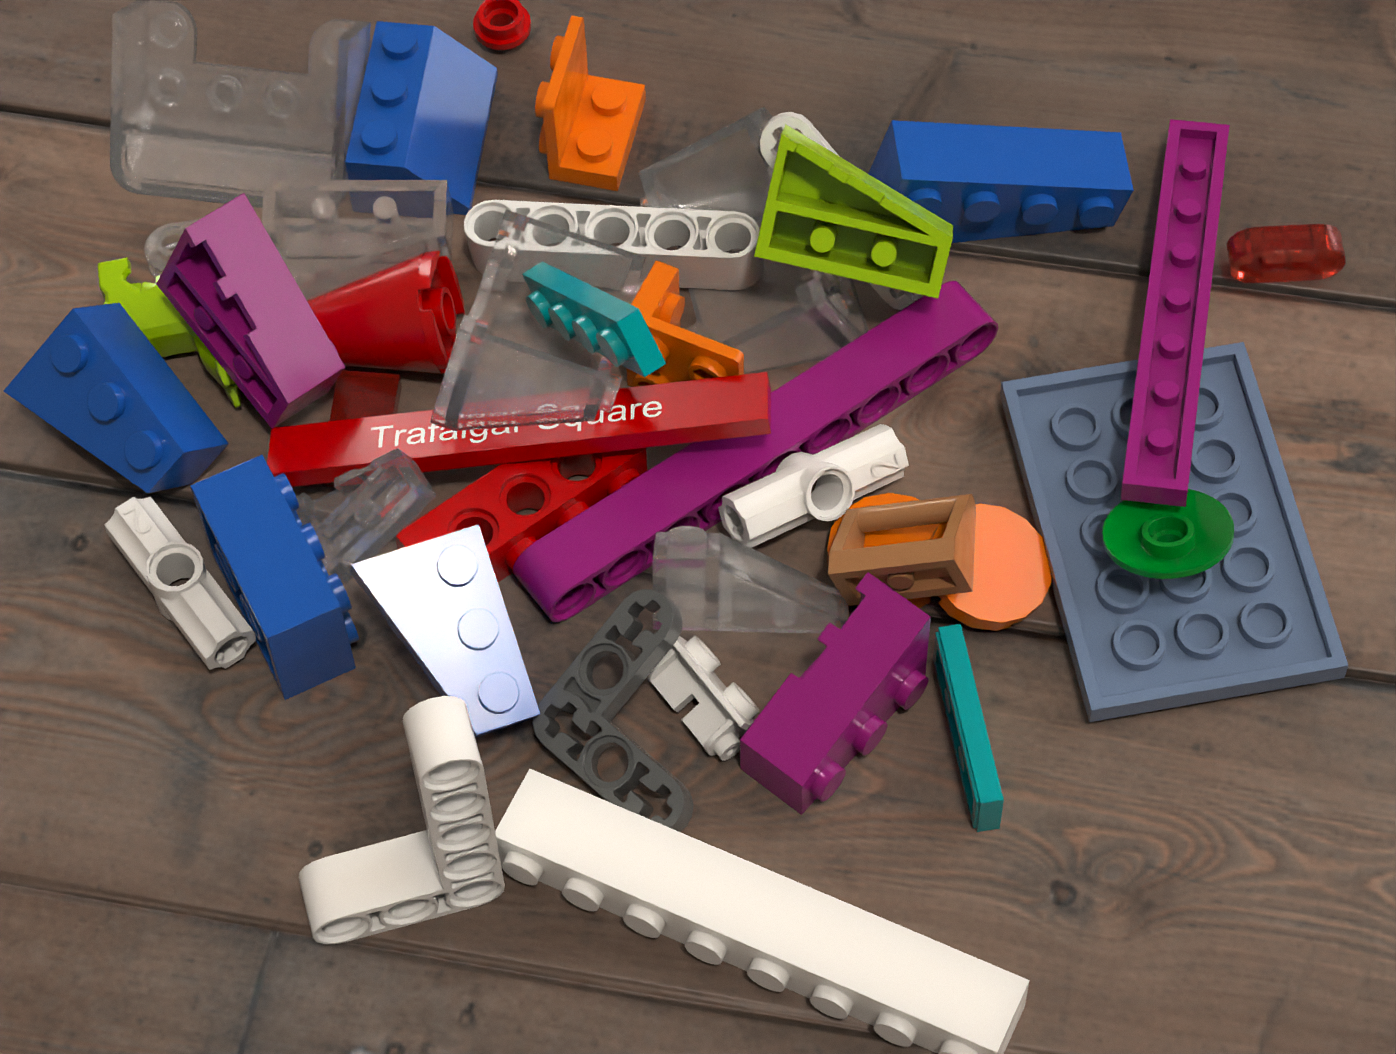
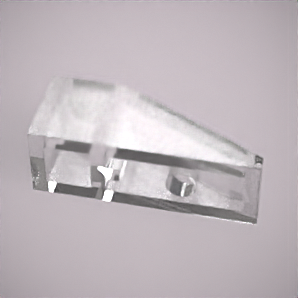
[653,526,849,633]

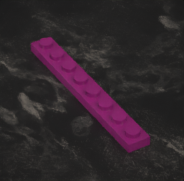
[1121,119,1230,507]

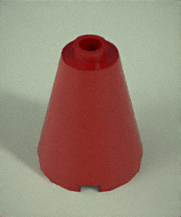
[307,251,467,374]

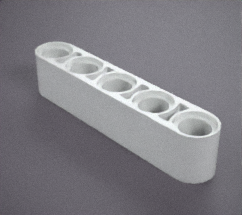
[464,200,764,290]

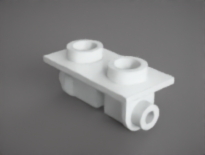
[647,635,760,761]

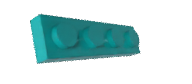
[522,261,666,377]

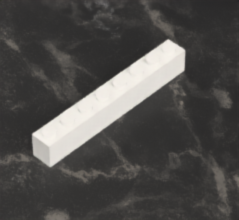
[495,769,1030,1054]

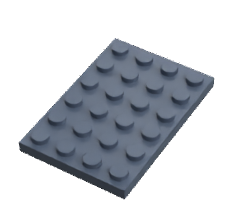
[1000,342,1348,722]

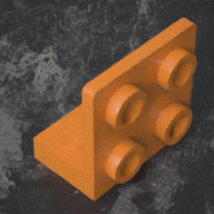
[535,15,646,191]
[626,260,744,387]

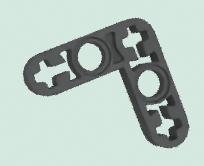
[533,589,694,832]

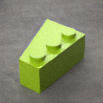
[754,124,953,298]

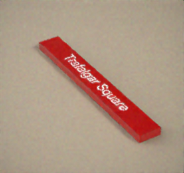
[267,372,771,487]

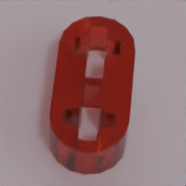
[1226,224,1346,283]

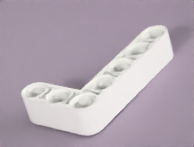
[298,696,505,944]

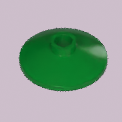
[1102,489,1234,579]

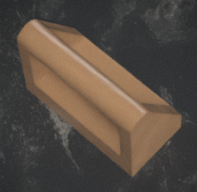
[828,494,976,606]

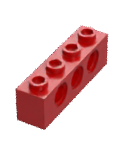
[395,448,648,583]

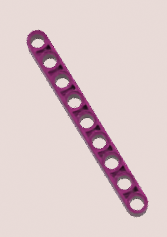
[513,281,999,622]

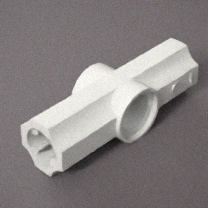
[718,424,909,550]
[104,496,256,670]

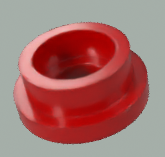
[473,0,531,50]

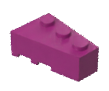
[156,193,345,429]
[740,572,931,815]

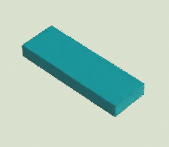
[933,624,1004,832]

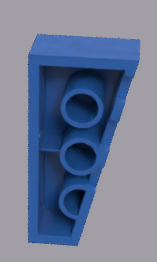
[868,120,1134,243]

